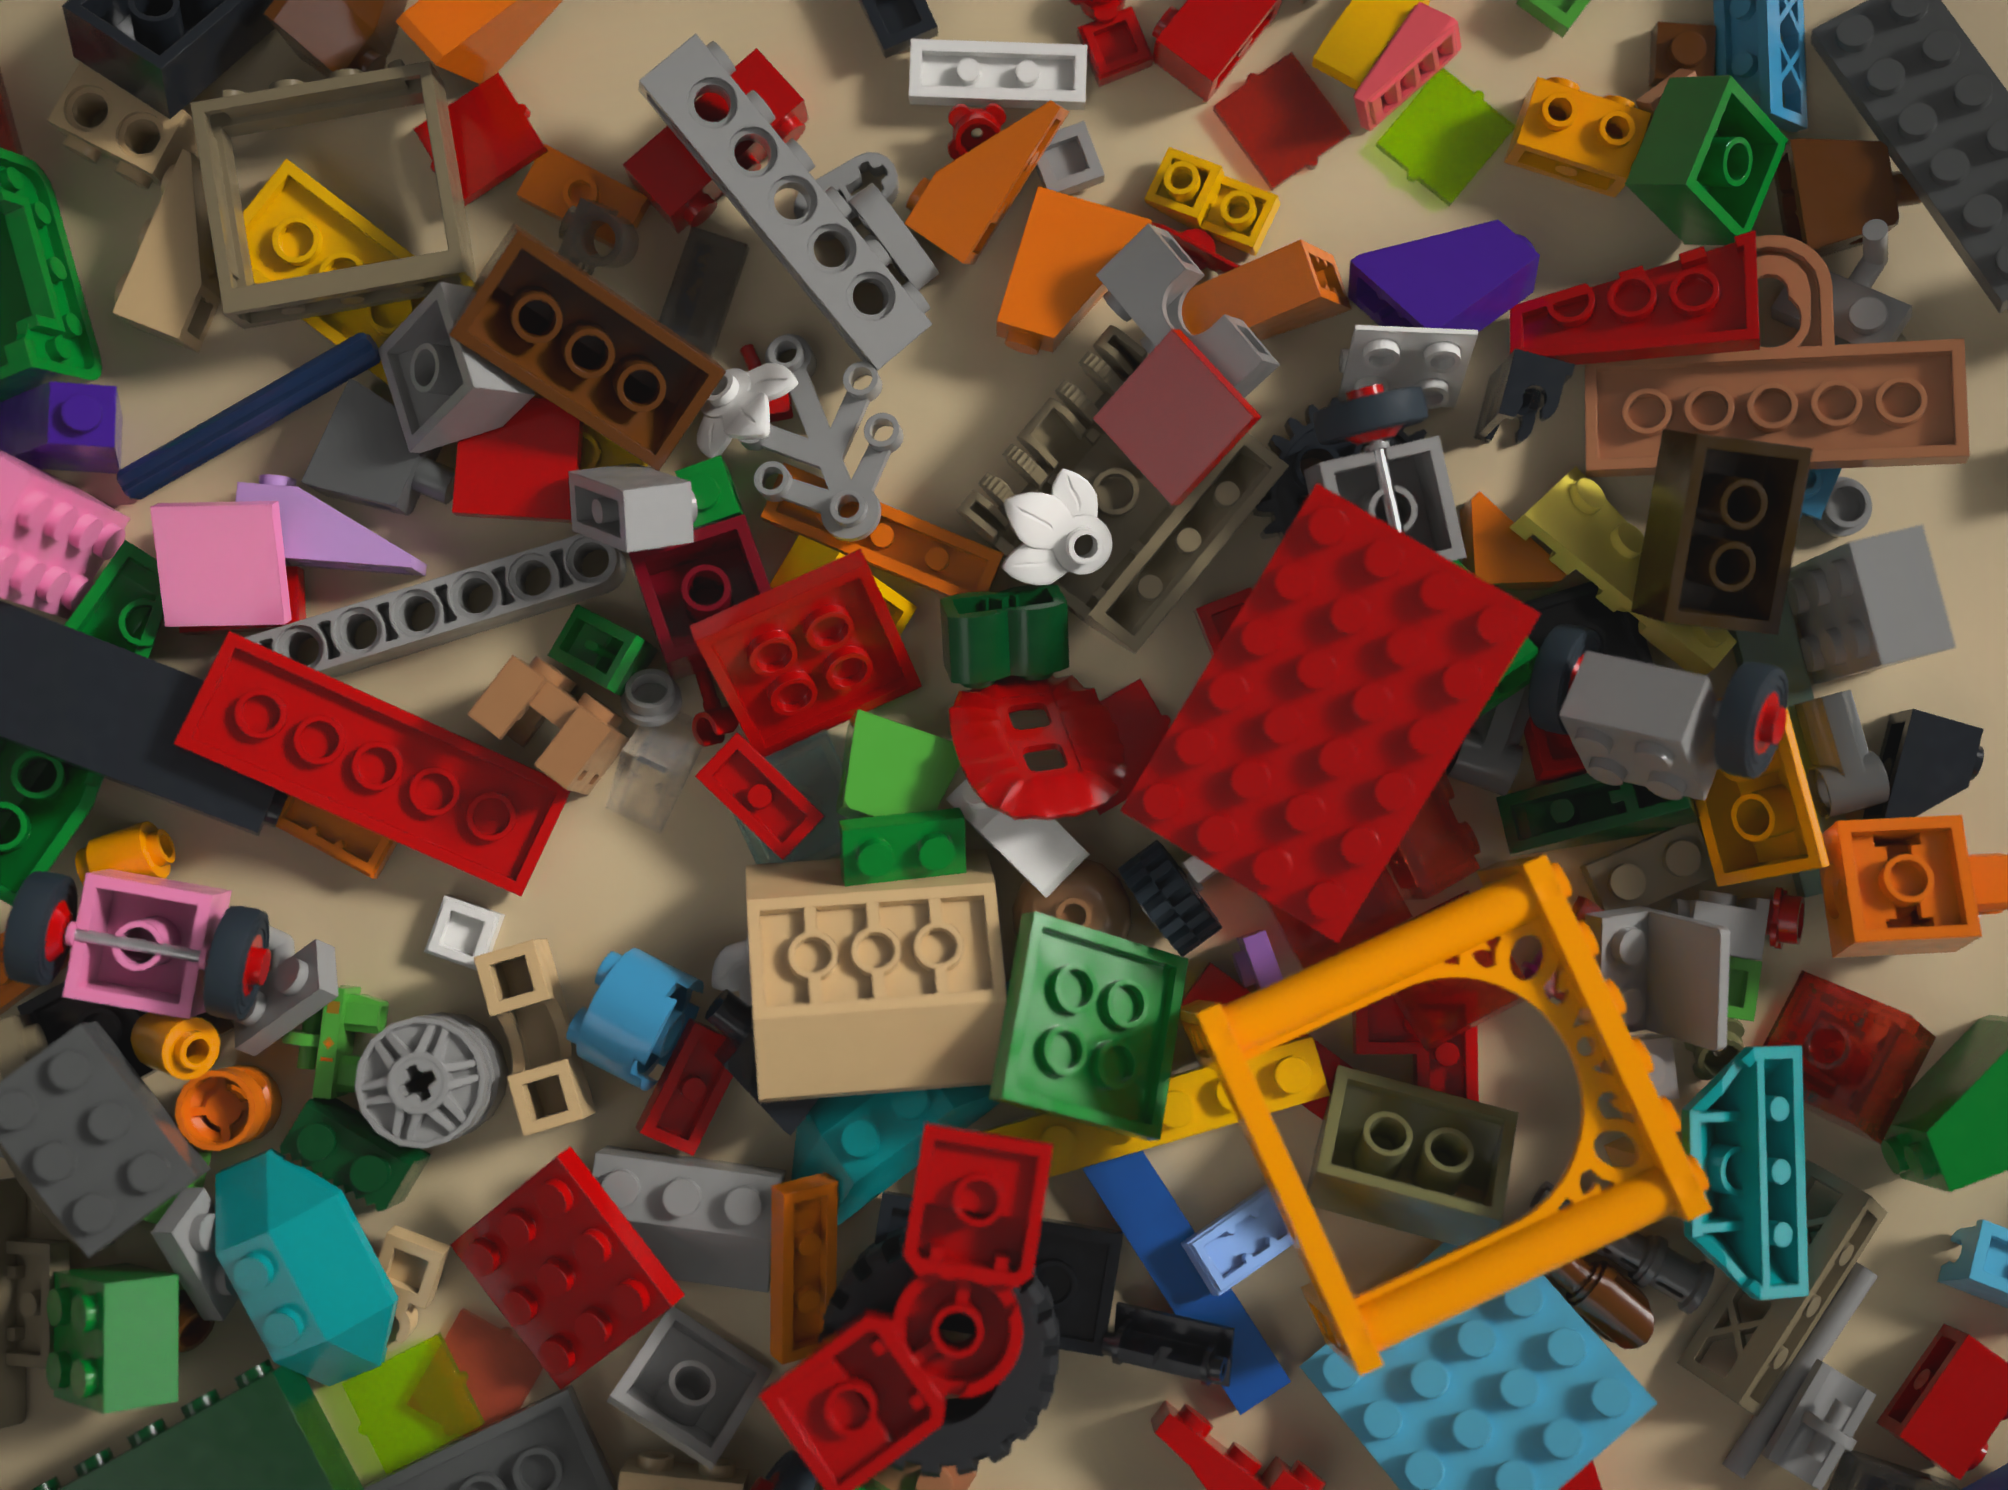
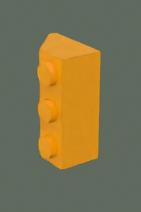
[1694,697,1830,887]

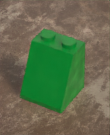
[1879,1015,2008,1192]

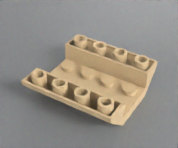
[746,848,1007,1103]

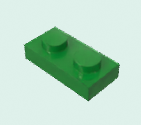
[838,807,966,887]

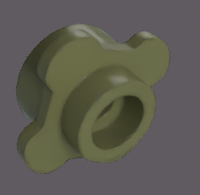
[1684,1018,1745,1080]

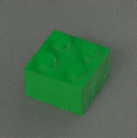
[1625,75,1788,246]
[46,1263,179,1414]

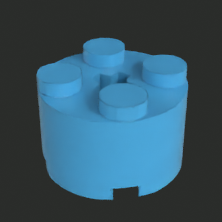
[566,948,704,1091]

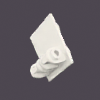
[1337,325,1478,409]

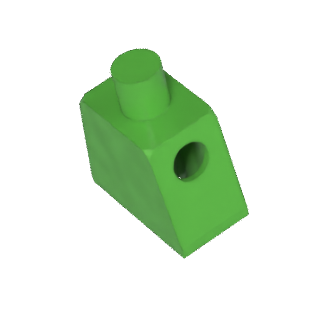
[836,709,960,819]

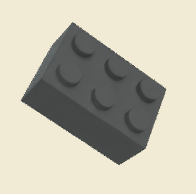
[0,1021,211,1258]

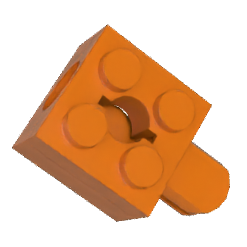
[1819,815,2008,958]

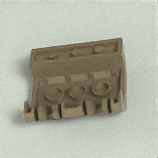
[956,325,1289,654]

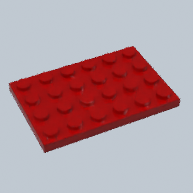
[1120,483,1541,943]

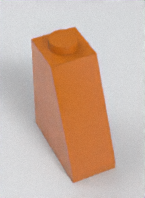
[395,0,563,84]
[996,186,1152,355]
[1182,239,1352,341]

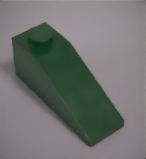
[1496,773,1700,857]

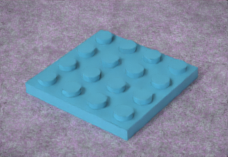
[1299,1227,1657,1490]

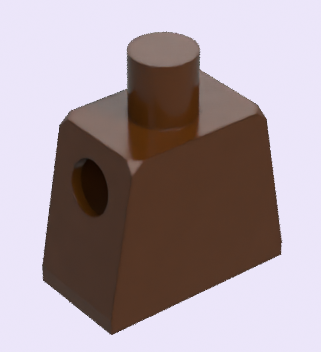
[1774,138,1921,257]

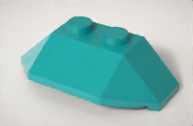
[1681,1045,1809,1300]
[791,1085,1001,1226]
[215,1148,399,1386]

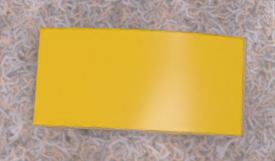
[1311,0,1430,90]
[1144,147,1280,256]

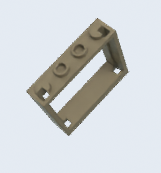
[190,59,477,329]

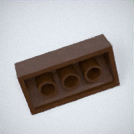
[448,223,726,471]

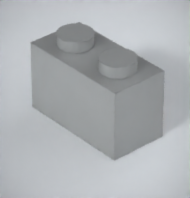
[568,463,698,552]

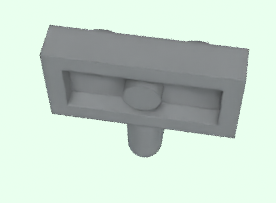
[1771,219,1912,345]
[234,925,339,1056]
[151,1187,239,1321]

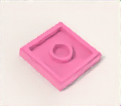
[150,501,292,627]

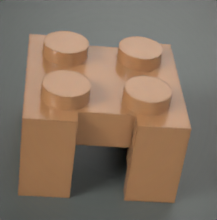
[467,655,631,795]

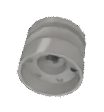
[355,1012,508,1149]

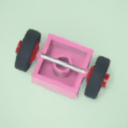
[3,869,271,1020]

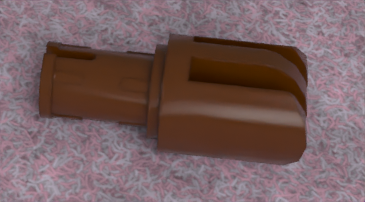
[1546,1257,1654,1349]

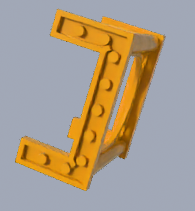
[1179,854,1712,1376]

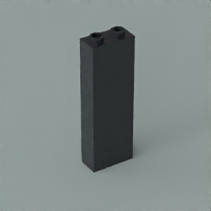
[0,600,289,836]

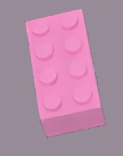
[0,451,130,619]

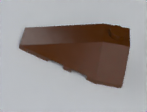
[264,0,408,78]

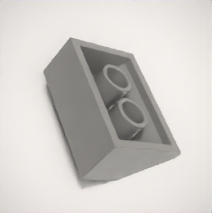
[592,1146,786,1293]

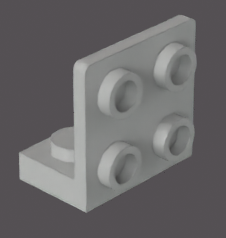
[1585,905,1730,1051]

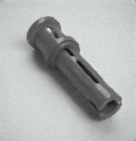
[1528,1181,1715,1314]

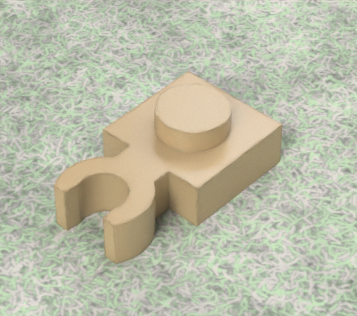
[378,1225,451,1343]

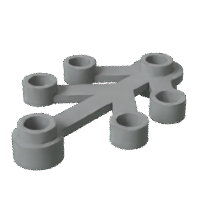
[738,334,904,542]

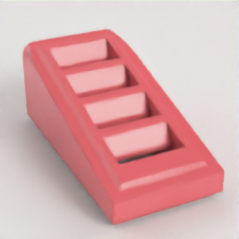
[1353,2,1462,131]

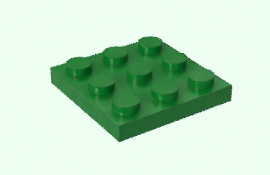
[989,911,1189,1141]

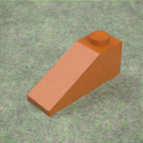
[904,100,1069,265]

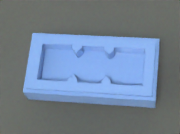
[1181,1184,1293,1296]

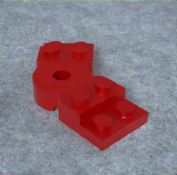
[758,1122,1054,1490]

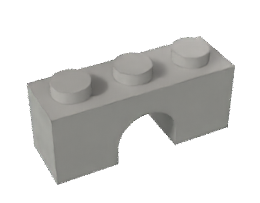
[1096,224,1280,398]

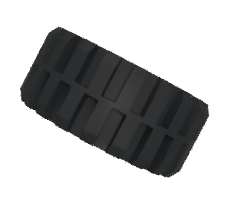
[818,1226,1060,1477]

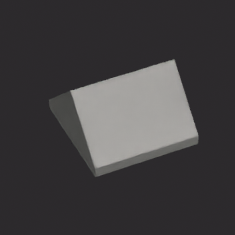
[607,1306,772,1470]

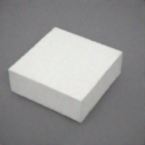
[424,895,505,971]

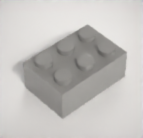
[1786,524,1956,684]

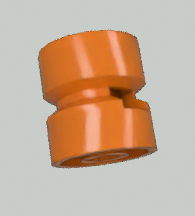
[175,1065,282,1151]

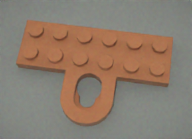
[1585,235,1970,478]

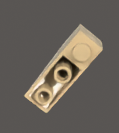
[112,149,221,353]

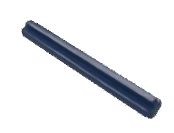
[116,333,381,499]

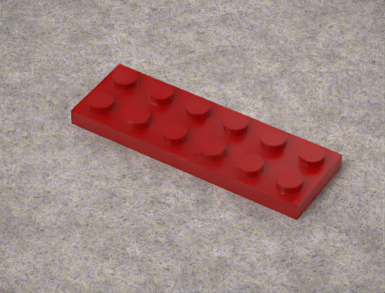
[174,631,571,897]

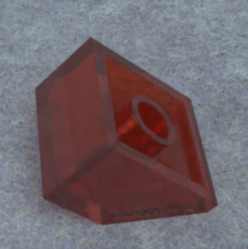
[1763,970,1936,1145]

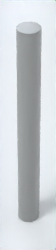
[1722,1262,1878,1479]

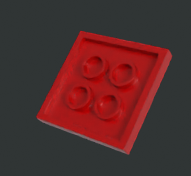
[689,549,922,758]
[450,1146,685,1390]

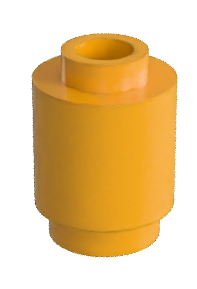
[75,821,176,886]
[131,1012,220,1080]

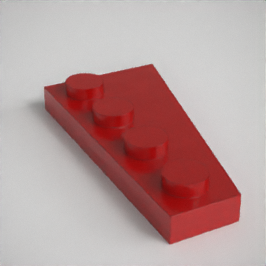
[1510,230,1760,365]

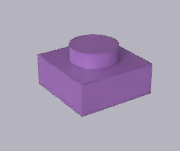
[1232,930,1283,991]

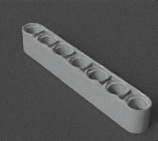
[216,534,627,678]

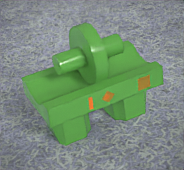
[282,985,389,1099]

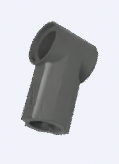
[1446,683,1530,796]
[1794,690,1890,818]

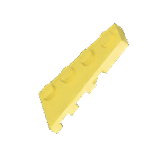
[1509,466,1737,676]

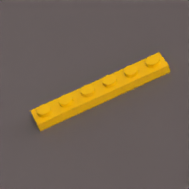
[982,1035,1330,1177]

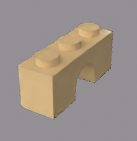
[474,939,596,1136]

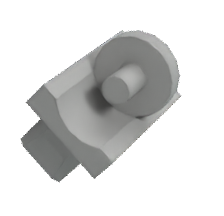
[1762,1359,1876,1490]

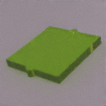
[1375,68,1516,207]
[342,1332,485,1475]

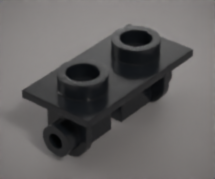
[1102,1302,1235,1387]

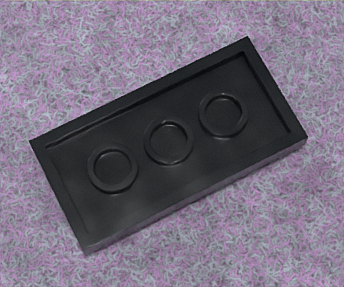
[874,1190,1123,1357]

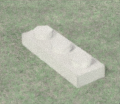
[909,39,1087,110]

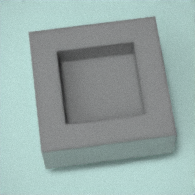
[1035,121,1105,195]

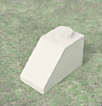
[946,778,1089,898]

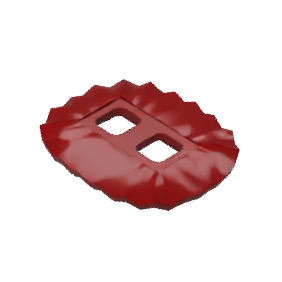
[949,675,1127,821]

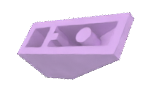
[235,474,427,576]

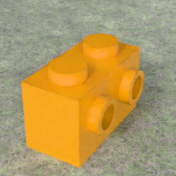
[1504,77,1651,198]

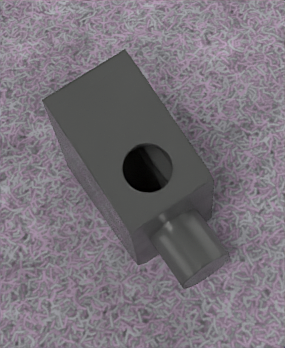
[301,378,455,516]

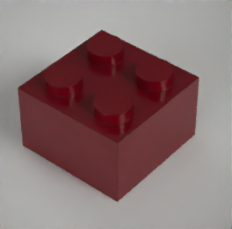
[628,514,771,680]

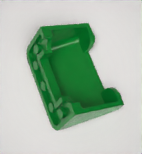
[0,147,102,402]

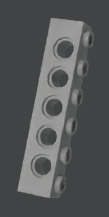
[639,33,932,371]

